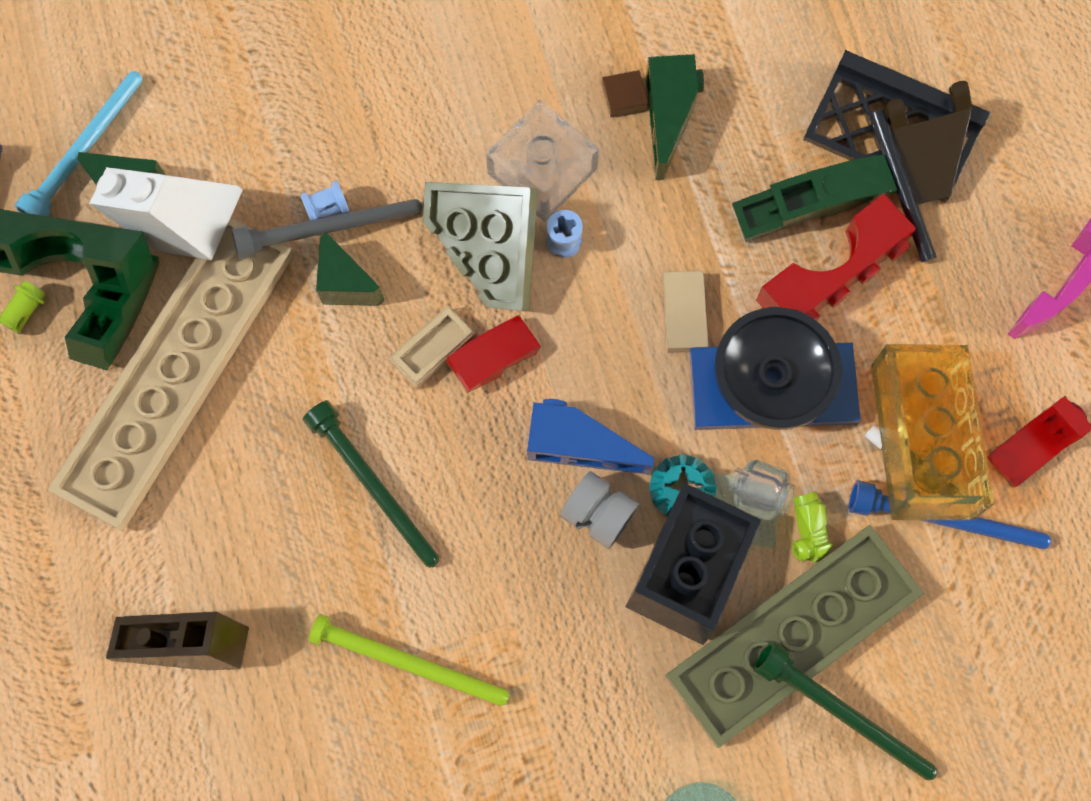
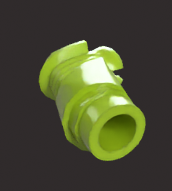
[792,491,834,563]

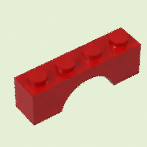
[756,194,916,321]

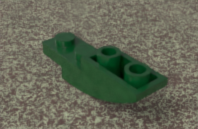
[732,154,897,243]

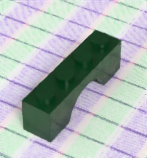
[0,209,153,294]

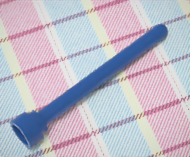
[849,480,1052,549]

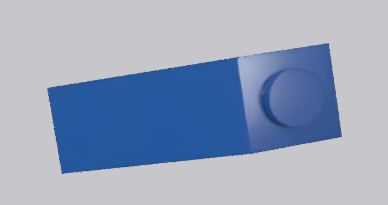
[527,399,654,475]

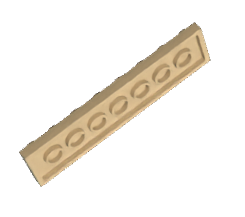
[47,218,295,531]

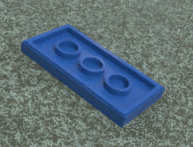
[689,343,861,430]

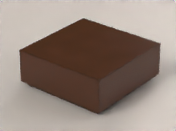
[602,70,648,117]

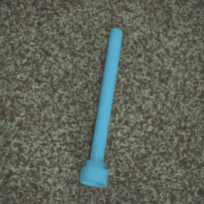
[14,71,143,217]

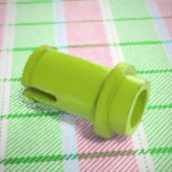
[0,280,46,334]

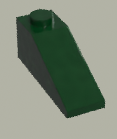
[646,54,704,180]

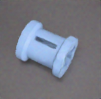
[300,180,350,220]
[547,210,583,258]

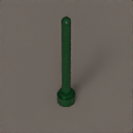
[302,400,439,568]
[753,642,938,781]

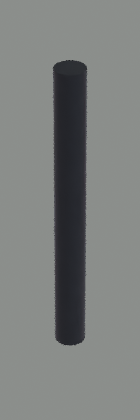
[869,109,937,263]

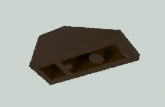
[106,612,249,670]

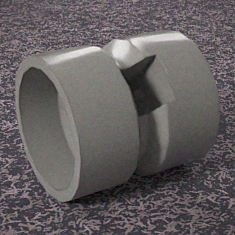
[560,471,639,549]

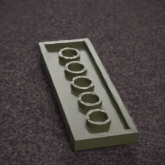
[665,525,924,748]

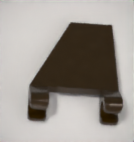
[886,80,972,205]

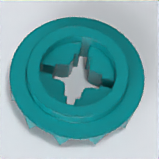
[649,453,717,517]

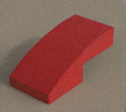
[446,315,541,393]

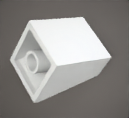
[89,167,243,260]

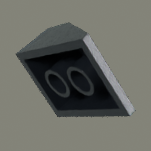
[625,483,762,645]

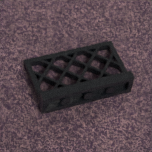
[803,50,991,203]

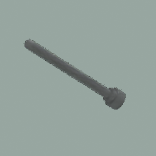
[231,199,423,260]

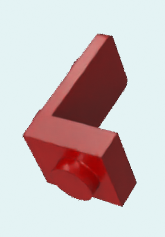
[987,396,1091,488]

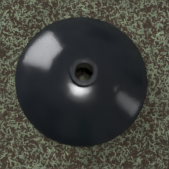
[714,307,842,430]

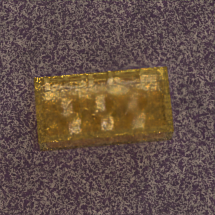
[871,344,994,520]

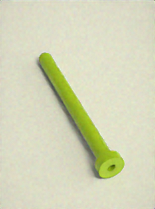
[308,614,510,706]

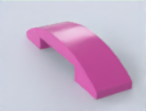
[1007,218,1091,339]

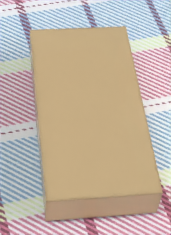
[662,271,708,353]
[389,305,476,390]

